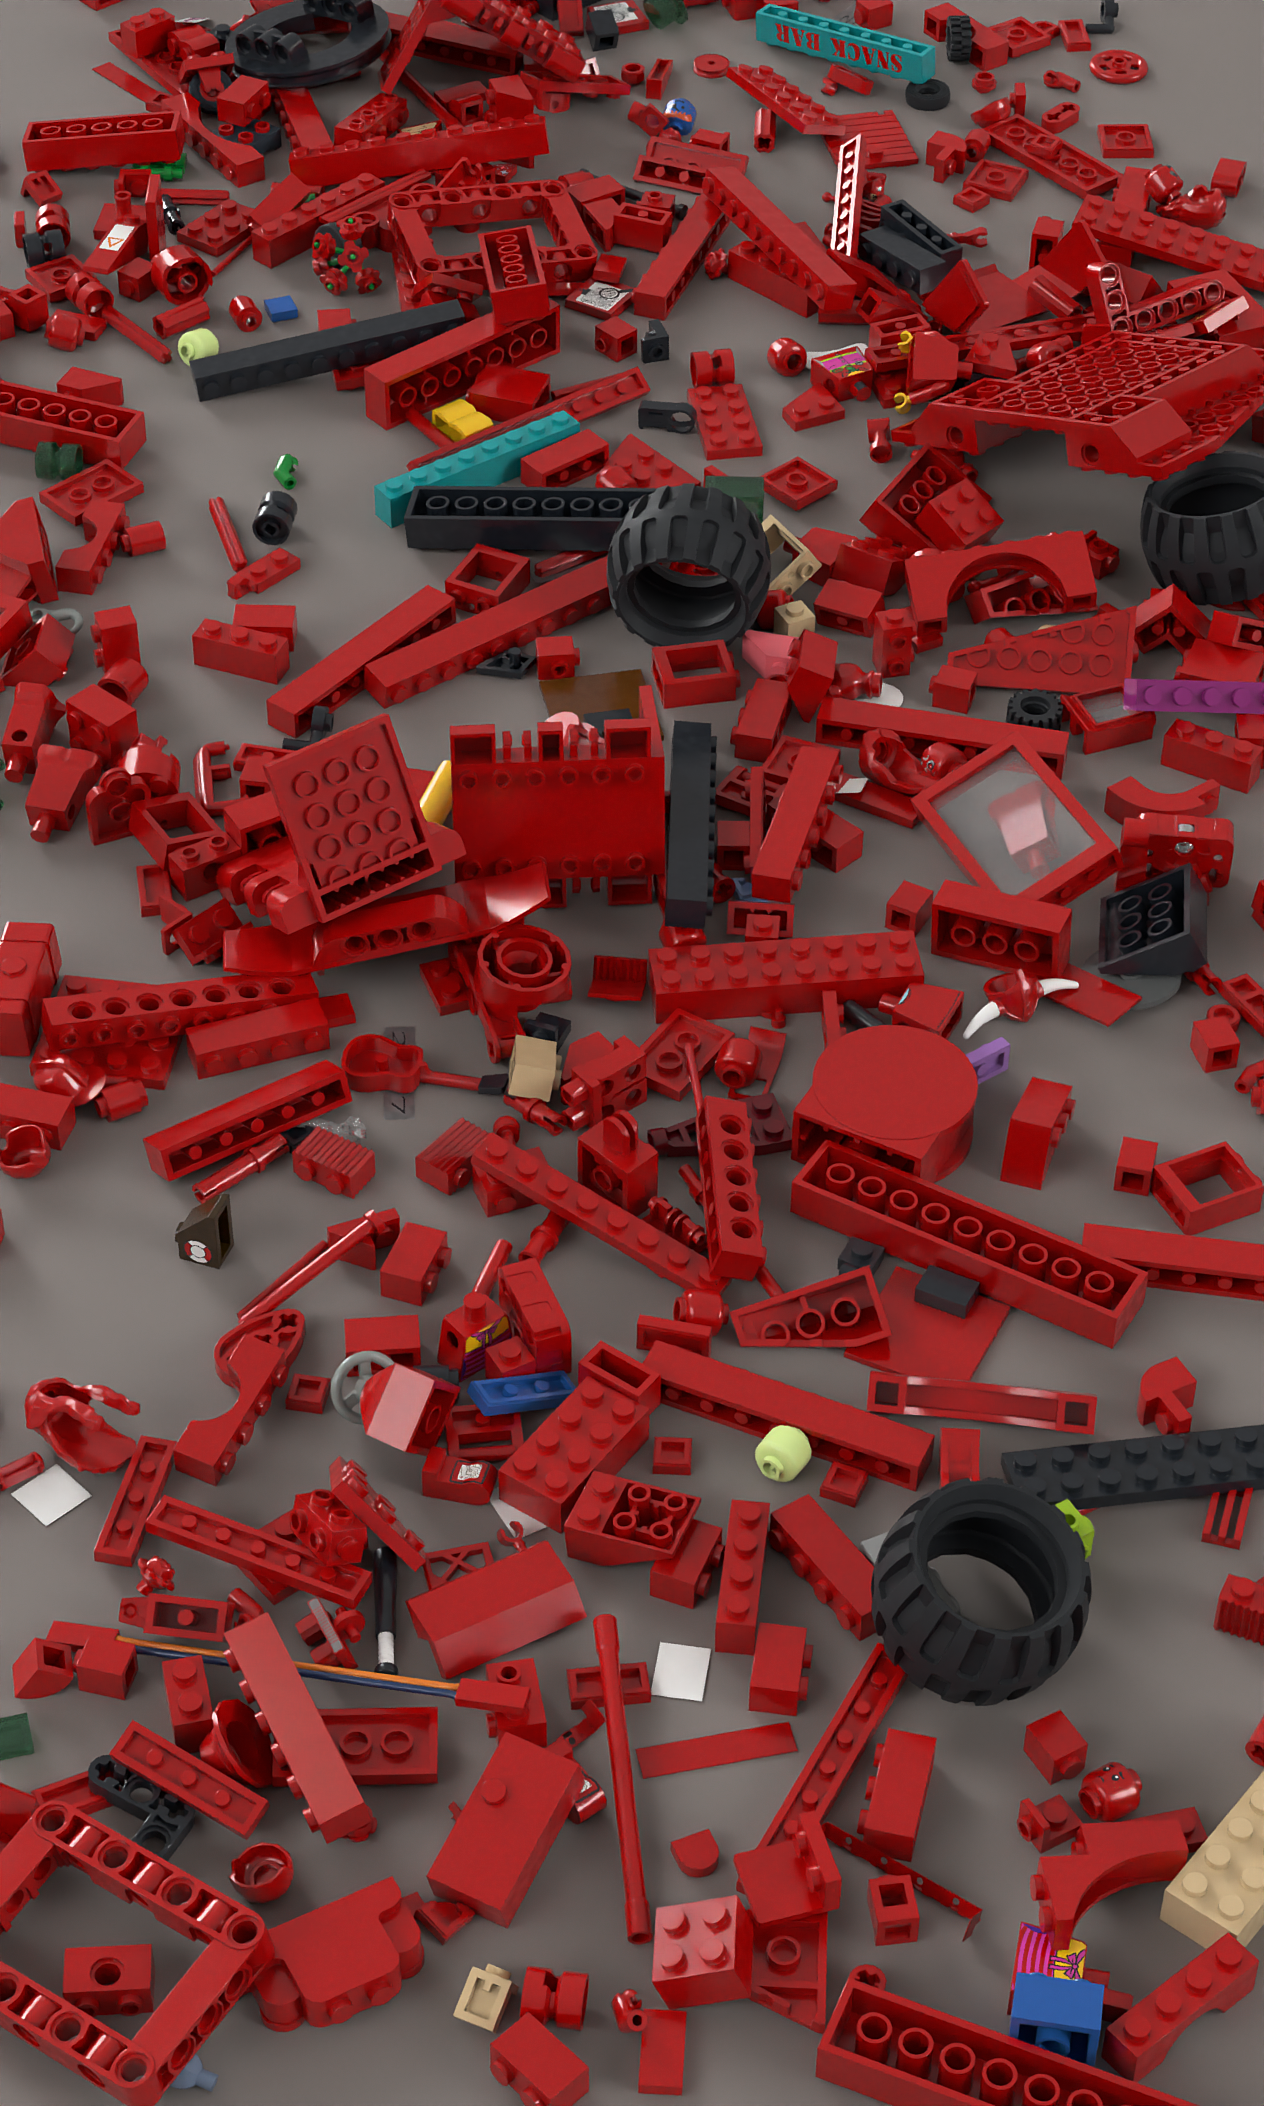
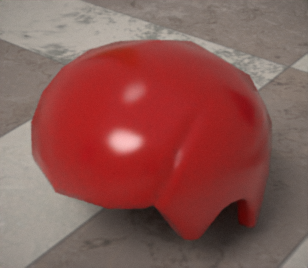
[0,1125,51,1179]
[229,1842,294,1904]

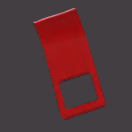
[728,1026,787,1100]

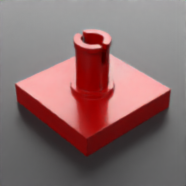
[93,191,146,240]

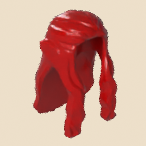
[24,1377,140,1474]

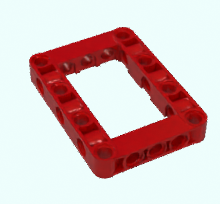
[387,179,598,290]
[0,1800,275,2106]

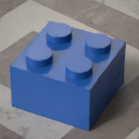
[1008,1972,1105,2067]

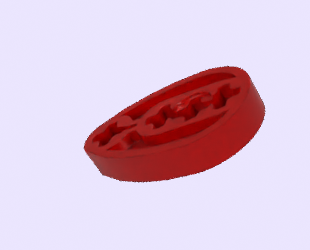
[214,1308,306,1388]

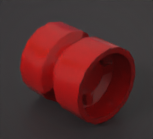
[35,204,71,252]
[65,271,114,318]
[690,348,735,388]
[520,1966,589,2031]

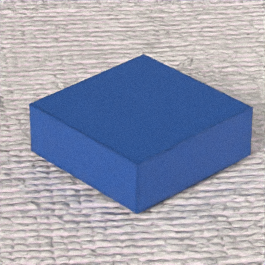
[264,295,298,322]

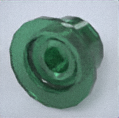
[643,0,688,30]

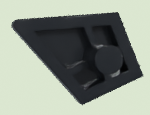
[476,647,536,679]

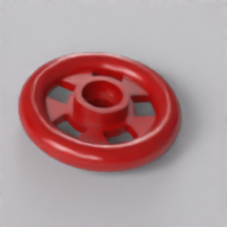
[1089,50,1148,84]

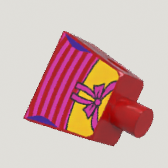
[437,1292,513,1383]
[1007,1922,1110,2015]

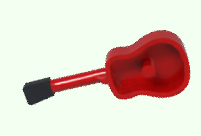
[341,1034,509,1095]

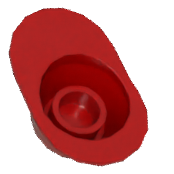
[31,1053,107,1107]

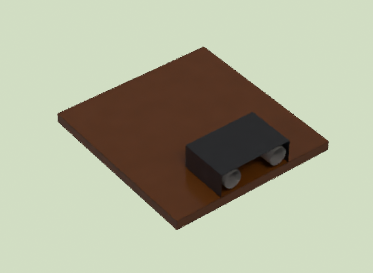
[539,669,664,741]

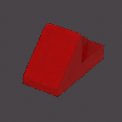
[327,1208,400,1270]

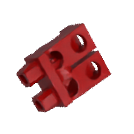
[560,1035,647,1131]

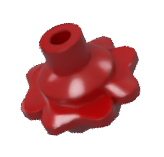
[704,248,728,280]
[136,1555,175,1597]

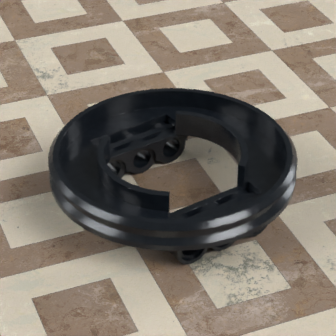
[225,0,391,89]

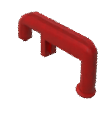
[193,741,250,817]

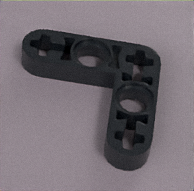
[88,1755,195,1867]

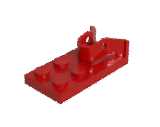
[519,71,631,113]

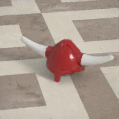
[963,969,1079,1039]

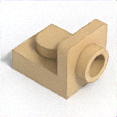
[453,1964,519,2034]

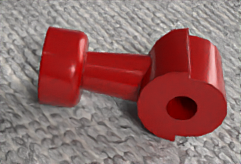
[867,417,893,463]

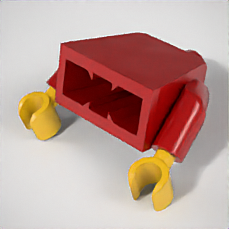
[894,331,973,414]

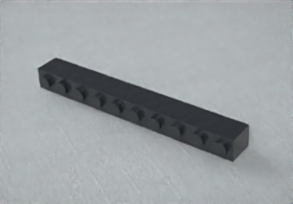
[189,299,466,402]
[664,720,717,929]

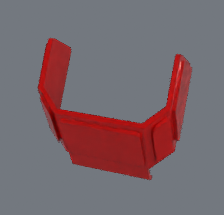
[917,220,1107,334]

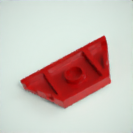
[604,434,701,488]
[746,1908,828,2034]

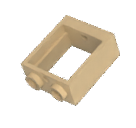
[761,514,822,595]

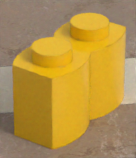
[432,399,494,442]

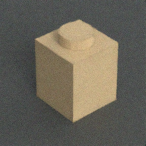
[773,600,815,637]

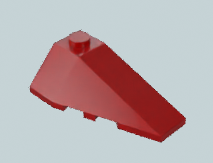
[729,1265,893,1347]

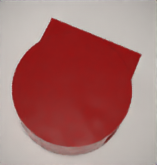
[791,1025,978,1183]

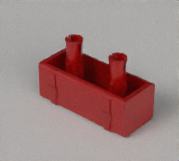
[0,922,62,1057]

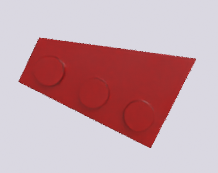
[1000,1077,1076,1191]

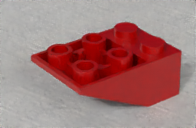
[831,535,919,596]
[564,1471,702,1566]

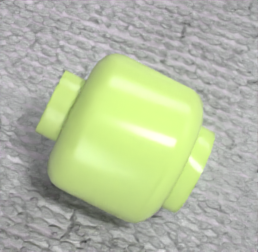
[178,328,219,366]
[755,1425,812,1482]

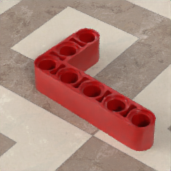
[1085,261,1225,333]

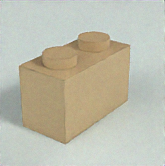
[508,1034,562,1102]

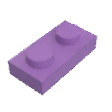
[966,1037,1010,1084]

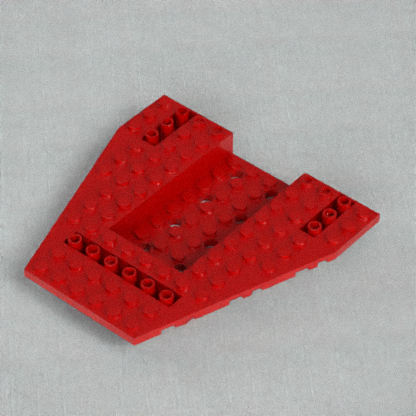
[891,330,1264,481]

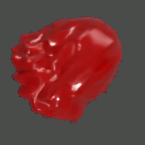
[1155,184,1227,230]

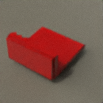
[588,955,648,1001]

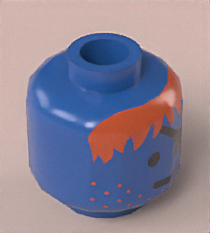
[663,98,697,135]

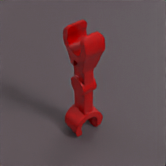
[947,227,988,248]

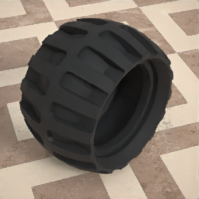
[1140,451,1264,606]
[606,483,771,647]
[871,1477,1092,1706]

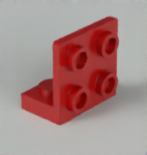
[733,1810,842,1928]

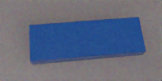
[467,1371,576,1416]

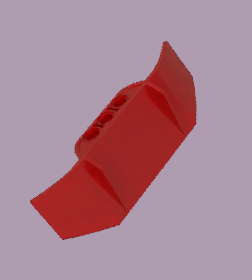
[223,862,552,976]

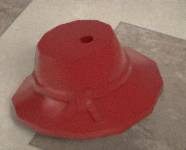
[199,1699,273,1788]

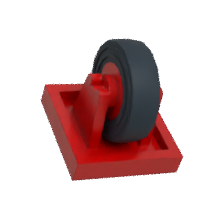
[178,51,235,114]

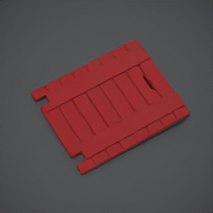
[821,110,919,169]

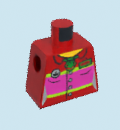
[810,346,873,402]

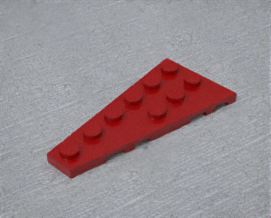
[947,605,1137,694]

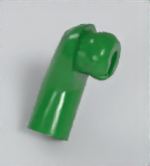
[273,454,298,490]

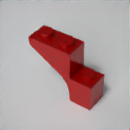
[938,1427,980,1489]

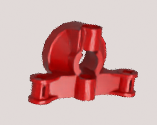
[448,925,573,1064]

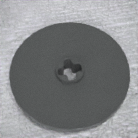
[1082,950,1182,1010]

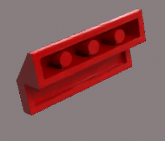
[633,136,749,195]
[405,1540,587,1680]

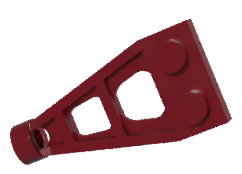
[647,1093,792,1157]

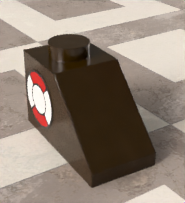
[175,1193,234,1269]

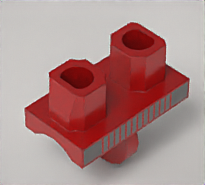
[295,1596,366,1669]

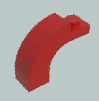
[1104,776,1221,830]

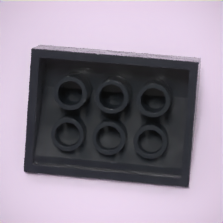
[1098,863,1207,976]

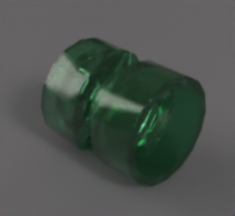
[35,441,83,480]

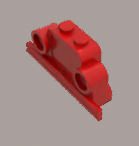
[319,168,436,253]
[242,1876,425,2032]

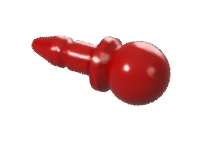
[493,1115,520,1146]

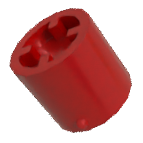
[97,658,149,706]

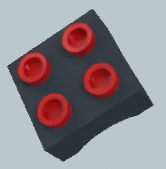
[211,118,282,155]

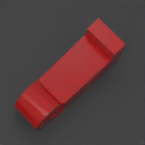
[1115,817,1150,892]

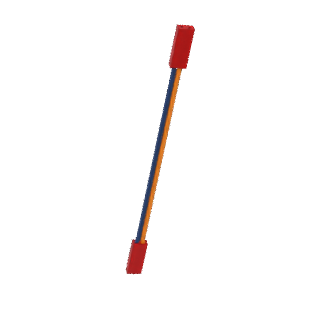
[45,1620,531,1716]

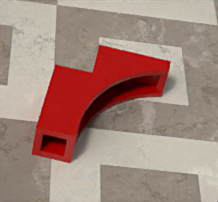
[1030,1819,1189,1950]

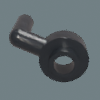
[1085,0,1119,34]
[282,705,334,751]

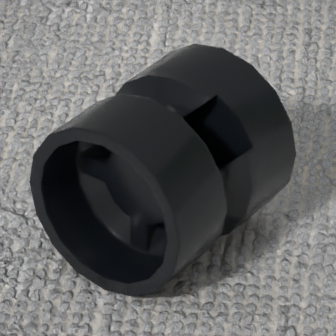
[22,229,66,268]
[252,491,298,545]

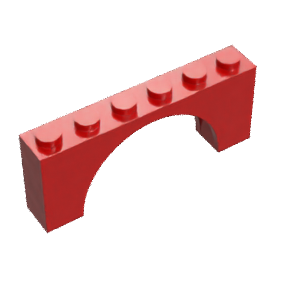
[904,530,1097,637]

